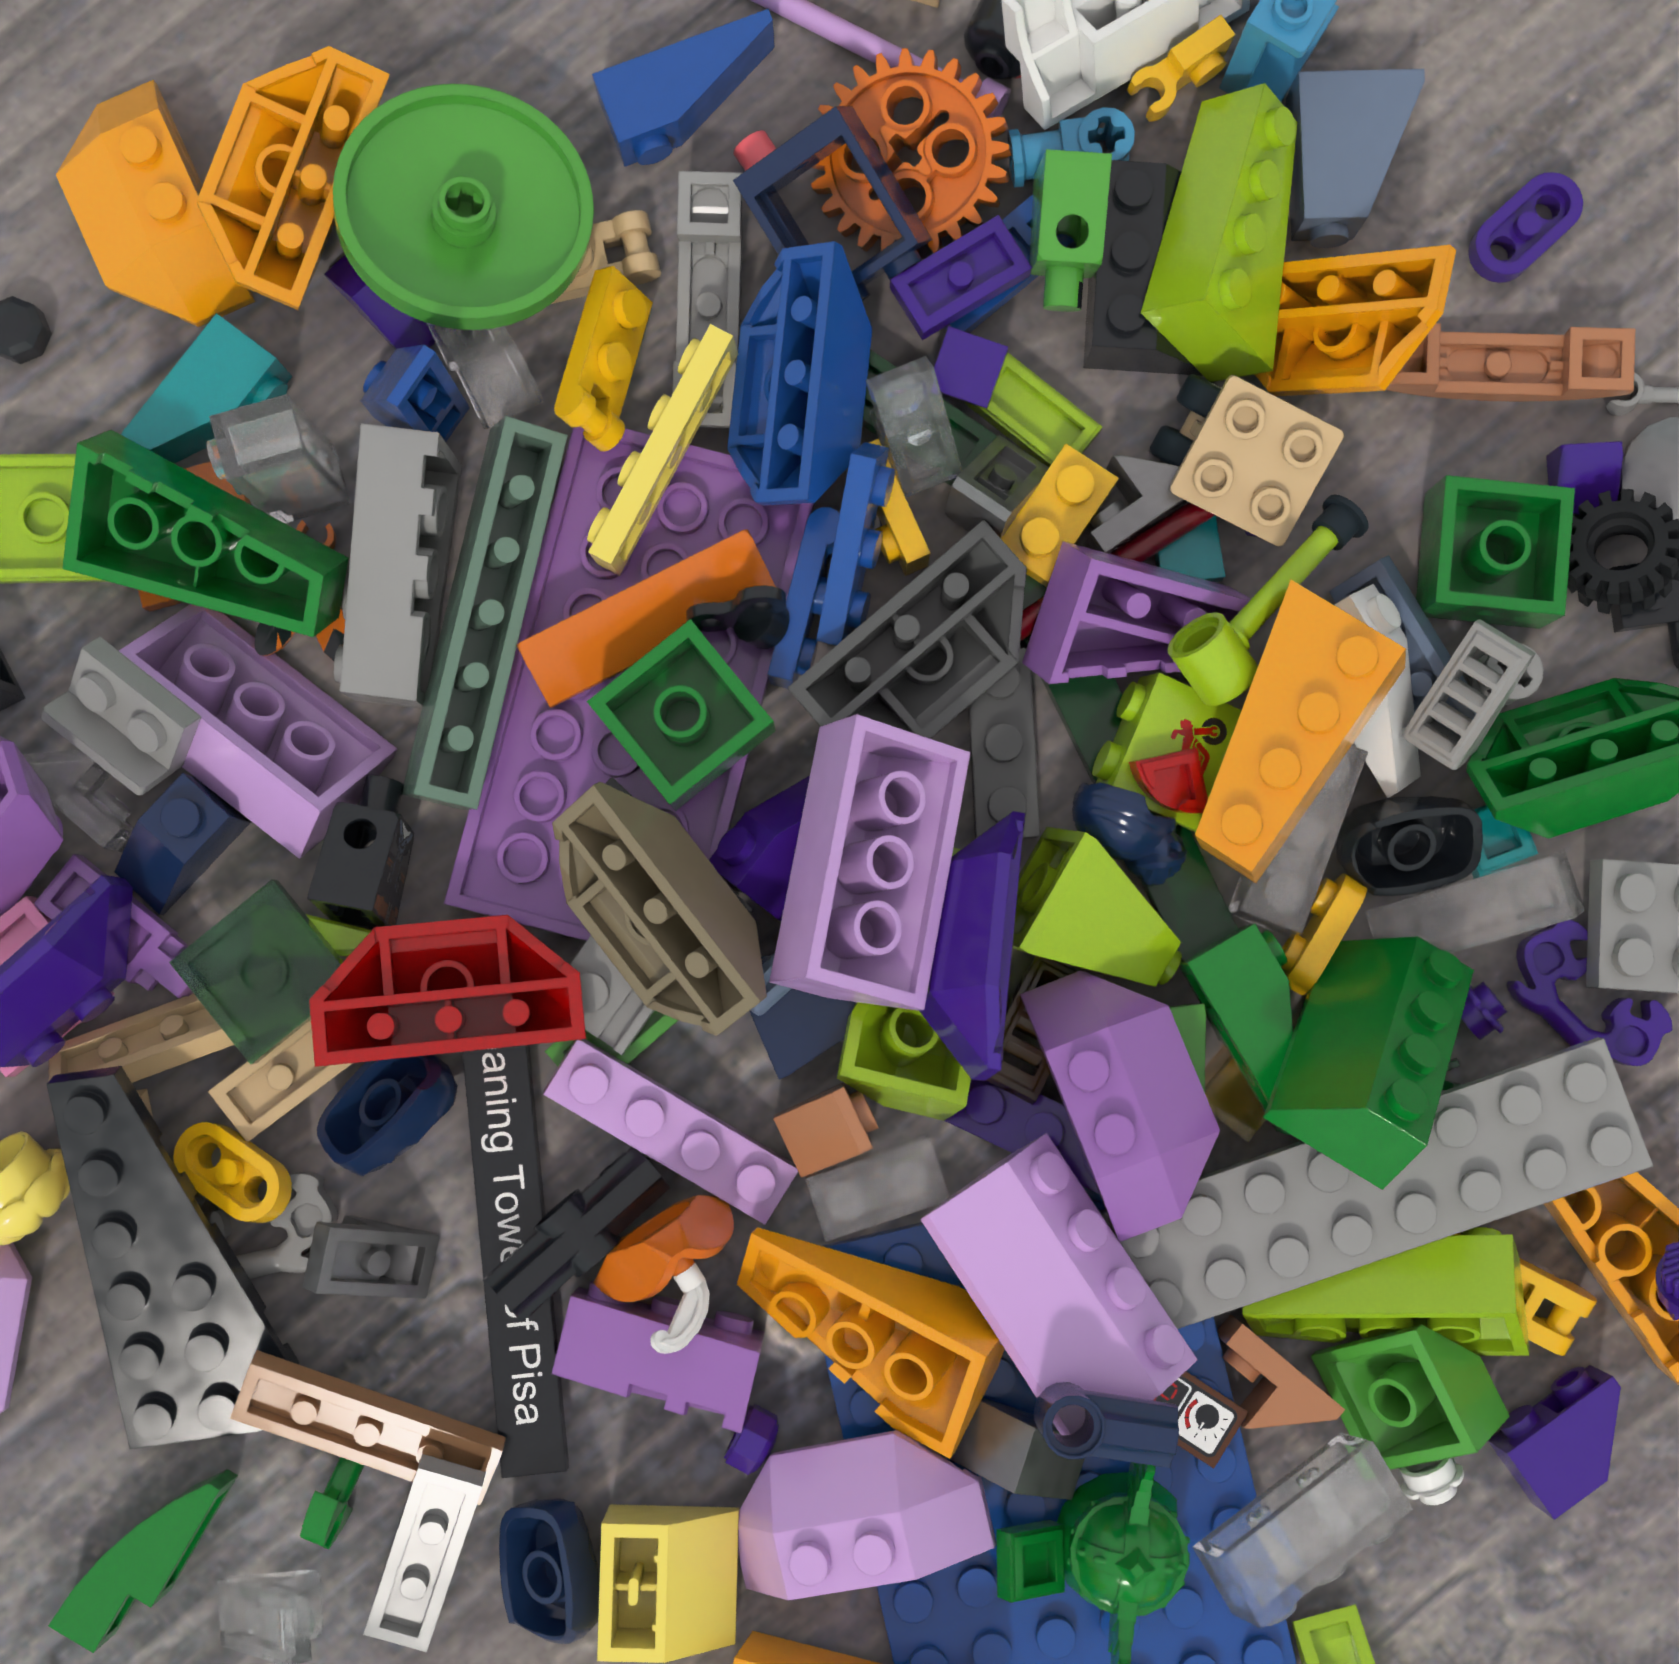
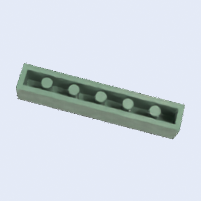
[402,416,568,810]

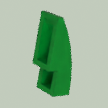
[48,1469,238,1653]

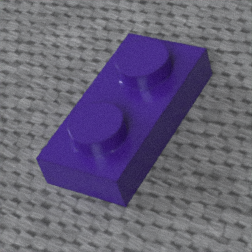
[889,215,1032,341]

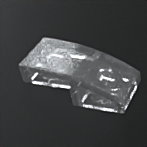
[427,323,545,429]

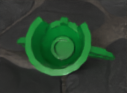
[1057,1462,1190,1664]

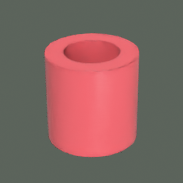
[733,130,777,171]

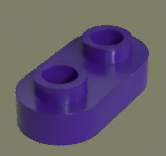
[1468,172,1583,283]

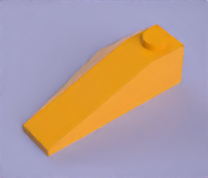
[736,1227,1004,1459]

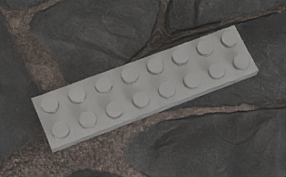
[1099,1037,1653,1329]

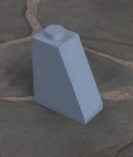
[1286,69,1425,248]

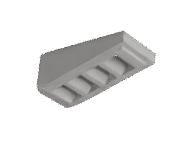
[1402,619,1536,770]

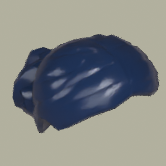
[1072,782,1187,885]

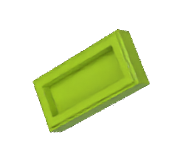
[965,353,1102,467]

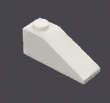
[1334,584,1421,798]

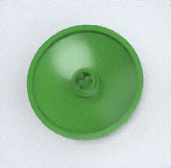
[333,84,594,330]

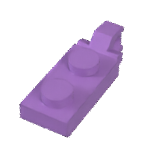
[34,854,207,998]

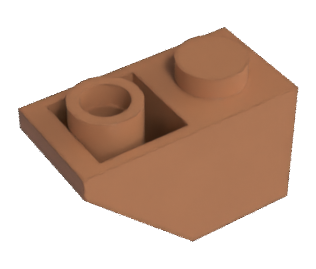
[773,1082,879,1178]

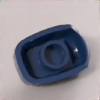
[317,1055,458,1176]
[499,1498,599,1644]

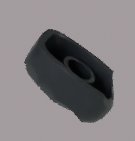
[1334,796,1483,896]

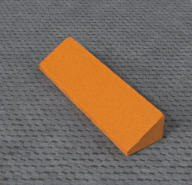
[516,529,776,708]

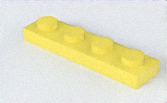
[587,324,738,576]

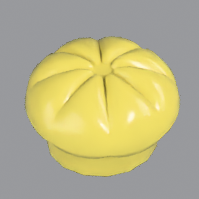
[0,1131,70,1246]

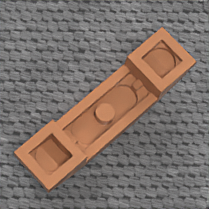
[1386,323,1636,402]

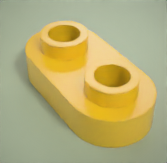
[1281,873,1367,996]
[173,1122,292,1223]

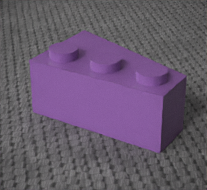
[1022,541,1251,684]
[552,1281,765,1433]

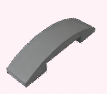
[673,171,742,428]

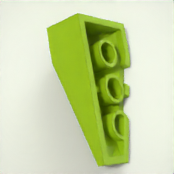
[837,847,971,1121]
[1242,1227,1530,1356]

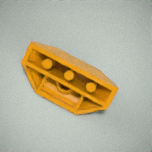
[197,46,390,310]
[56,80,255,327]
[1254,244,1456,396]

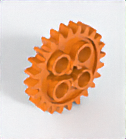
[811,48,1012,253]

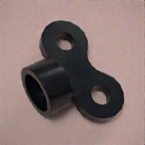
[686,586,789,649]

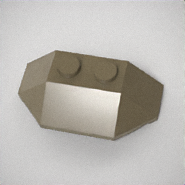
[552,782,767,1036]

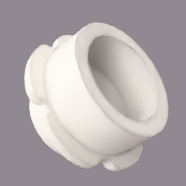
[1399,1458,1464,1505]

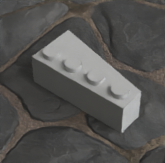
[334,423,462,709]

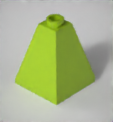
[1012,827,1182,987]

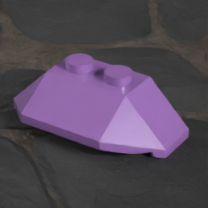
[0,736,64,917]
[1020,970,1220,1242]

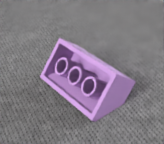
[119,604,397,859]
[769,714,971,1011]
[920,1133,1197,1435]

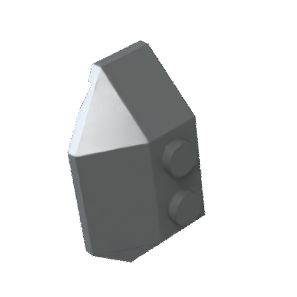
[787,520,1026,739]

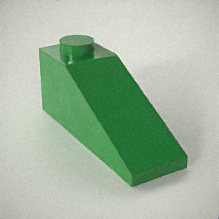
[1179,924,1293,1135]

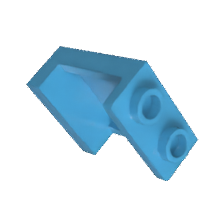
[1219,0,1339,103]

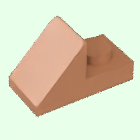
[1217,1314,1345,1429]

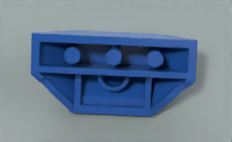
[727,241,872,506]

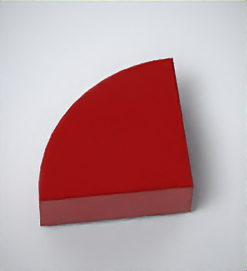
[1129,748,1208,814]

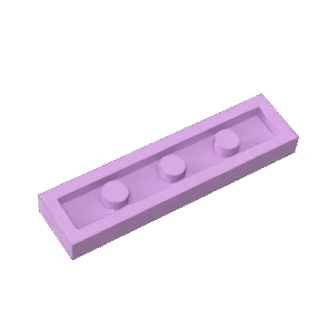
[543,1039,798,1225]

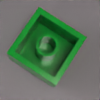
[1416,475,1575,629]
[587,619,776,811]

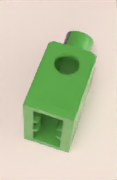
[1029,149,1112,312]

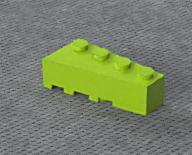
[1141,83,1298,382]

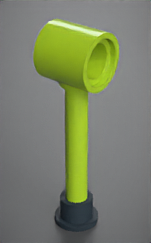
[1167,494,1369,706]

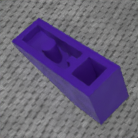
[709,776,810,921]

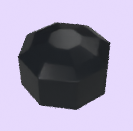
[0,296,52,364]

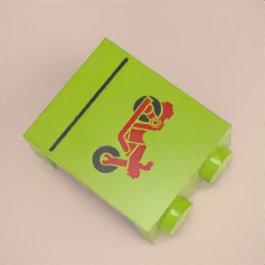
[1092,672,1241,832]

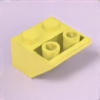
[597,1504,739,1663]

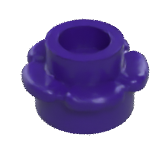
[1461,981,1508,1040]

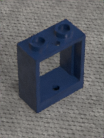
[733,106,932,301]

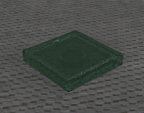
[169,879,343,1065]

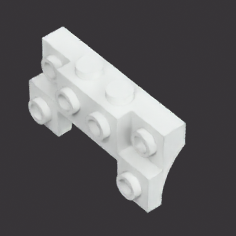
[1001,0,1250,130]

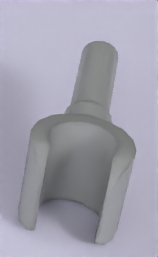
[1606,372,1679,416]

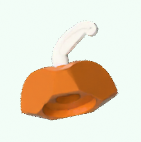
[593,1195,734,1354]

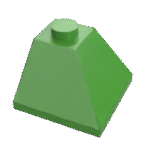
[1311,1324,1510,1474]

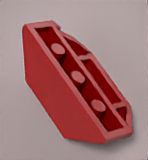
[309,915,586,1067]

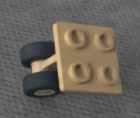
[1150,374,1344,546]

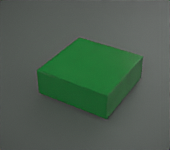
[996,1520,1065,1603]

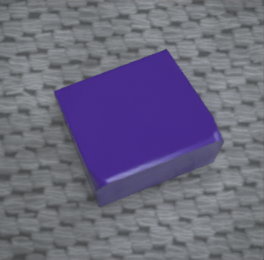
[1546,441,1623,516]

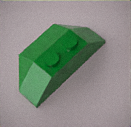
[1466,678,1679,839]

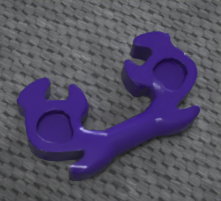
[1506,918,1673,1066]

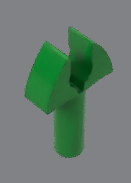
[300,1457,365,1549]

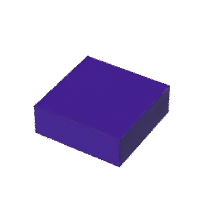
[927,326,1009,409]

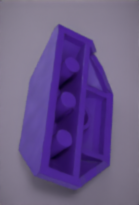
[919,811,1026,1081]
[0,875,133,1067]

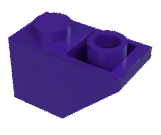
[1488,1365,1621,1520]

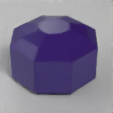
[724,1403,779,1475]

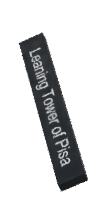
[462,1045,569,1478]

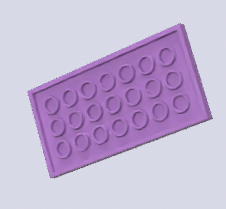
[444,426,815,941]

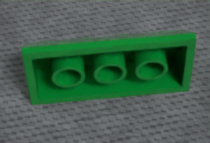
[1263,936,1474,1190]

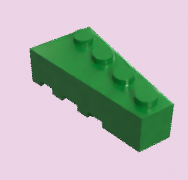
[62,430,349,637]

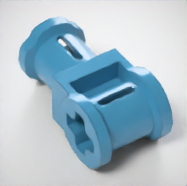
[1007,107,1135,188]

